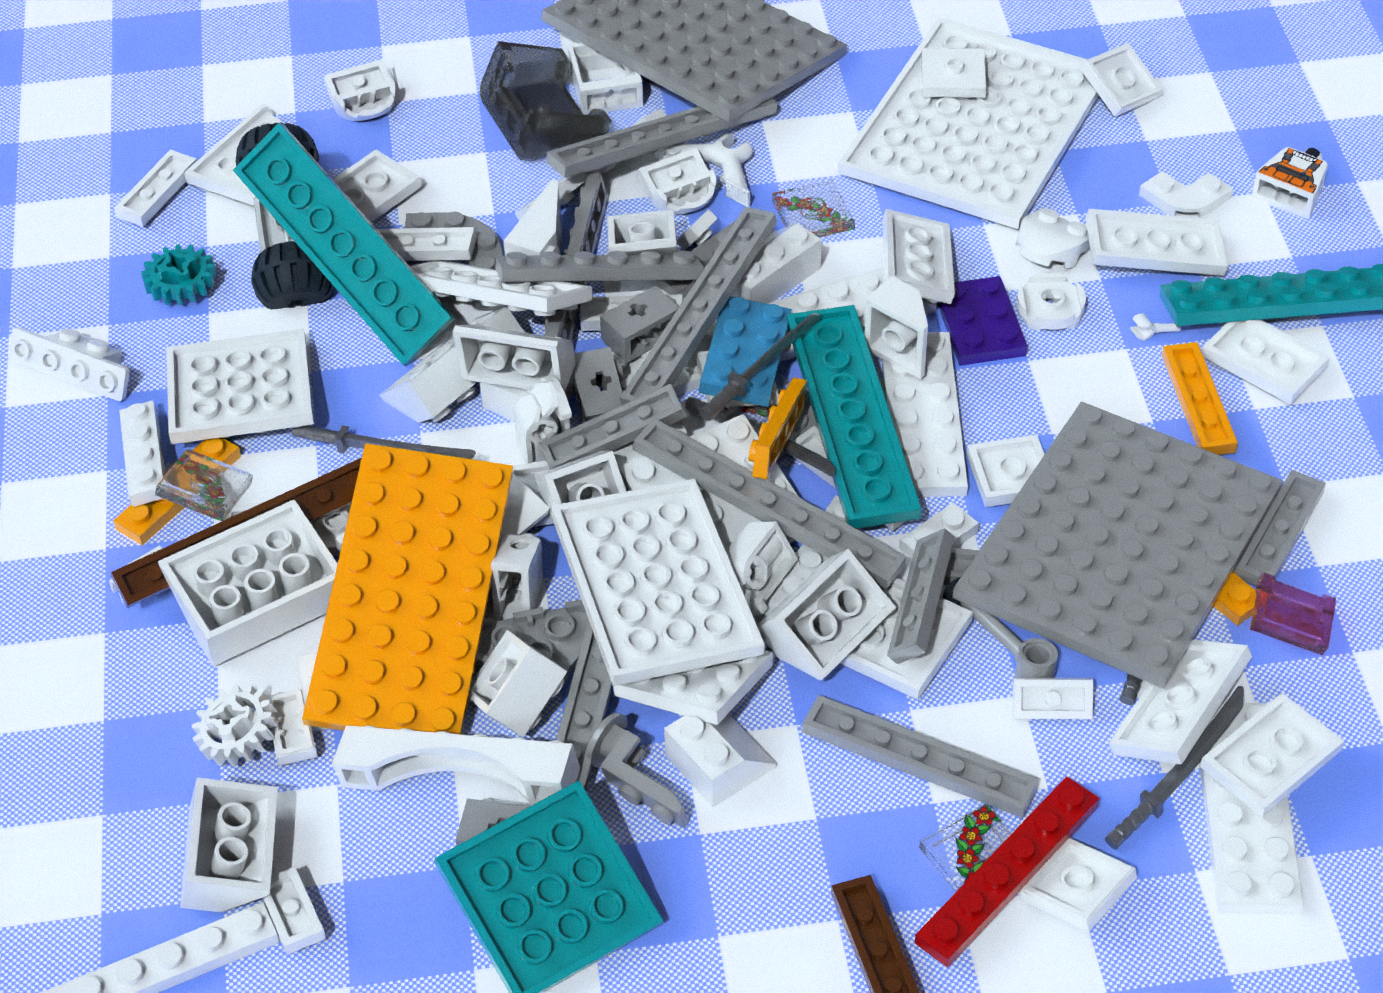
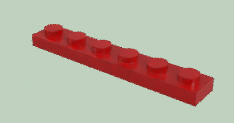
[914,776,1100,968]

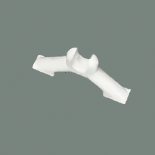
[654,133,753,207]

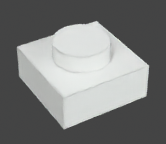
[677,209,718,251]

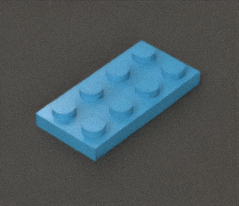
[698,296,792,407]

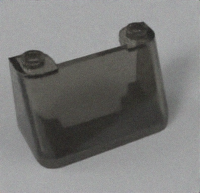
[480,41,612,161]

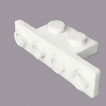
[9,327,130,401]

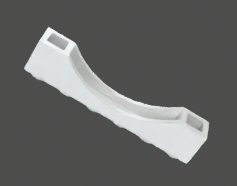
[332,725,580,804]

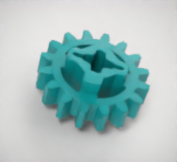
[141,244,217,305]

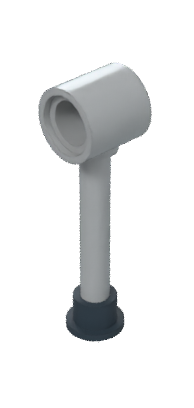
[943,577,1058,678]

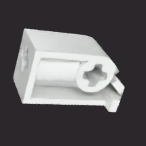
[513,375,572,464]
[726,521,798,617]

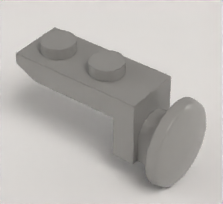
[587,713,689,828]

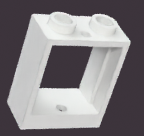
[568,43,643,116]

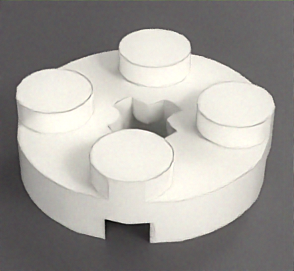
[1016,272,1086,331]

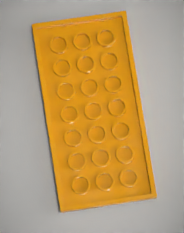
[302,443,513,735]

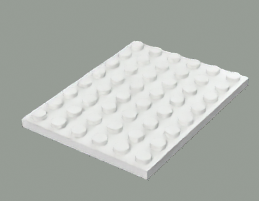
[838,17,1099,229]

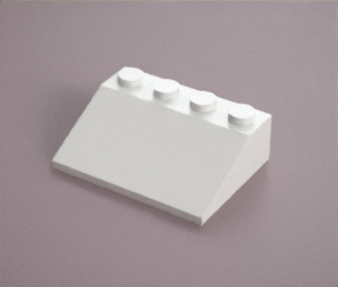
[158,500,338,666]

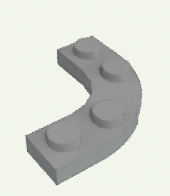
[405,211,503,270]

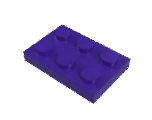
[937,276,1027,366]

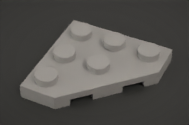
[475,600,588,702]

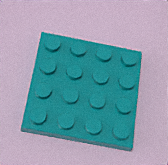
[434,780,664,993]

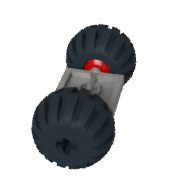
[236,123,334,310]

